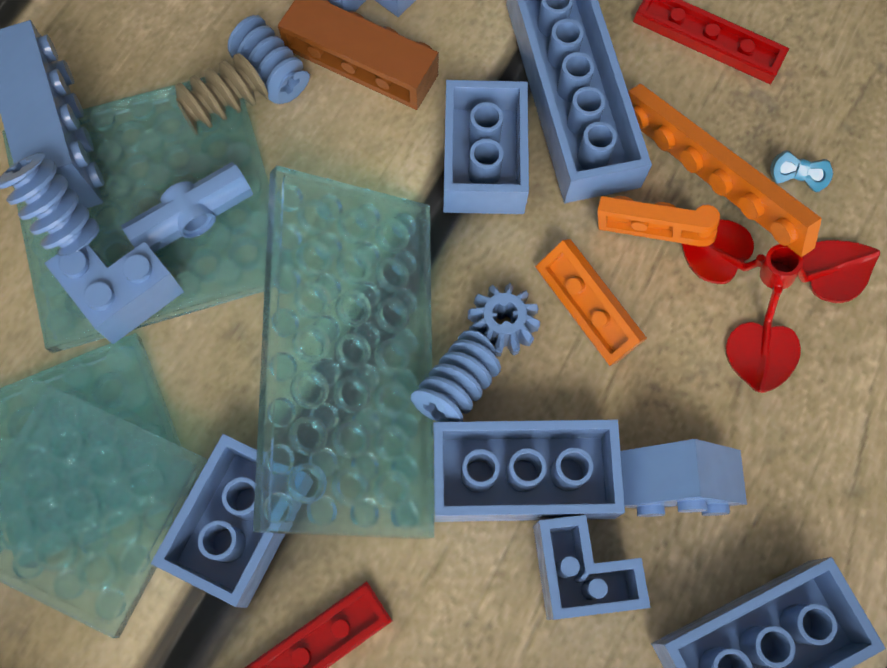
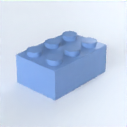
[443,80,529,214]
[150,434,312,608]

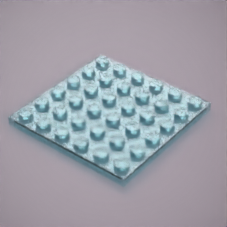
[2,73,298,354]

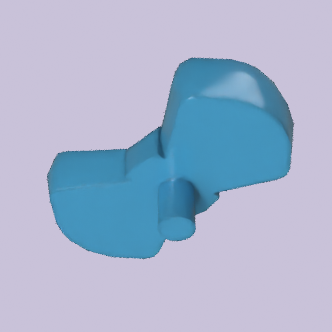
[770,150,833,192]

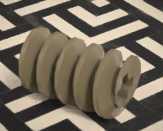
[175,53,269,135]

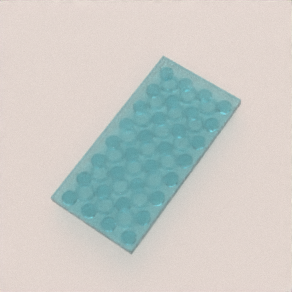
[253,165,434,539]

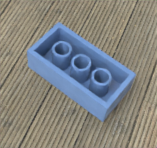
[0,20,104,208]
[433,420,625,522]
[651,557,886,668]

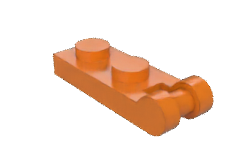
[597,196,720,246]

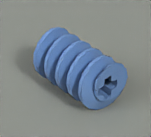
[228,15,310,104]
[0,153,100,256]
[411,330,501,422]

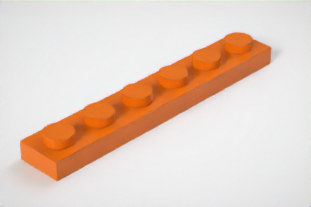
[628,84,822,257]

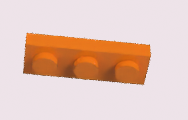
[535,239,647,366]

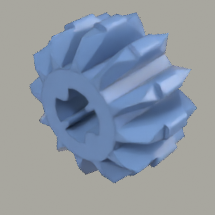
[467,283,540,357]

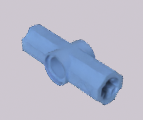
[121,162,253,253]

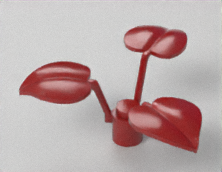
[682,219,880,393]

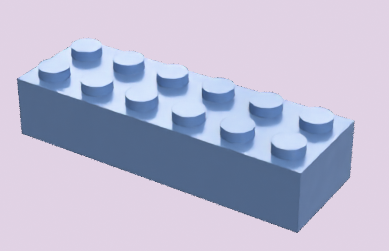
[506,0,652,203]

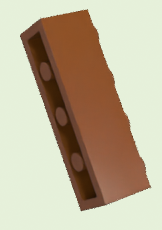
[278,0,439,110]

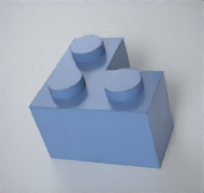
[44,242,184,344]
[620,439,747,517]
[533,515,651,620]

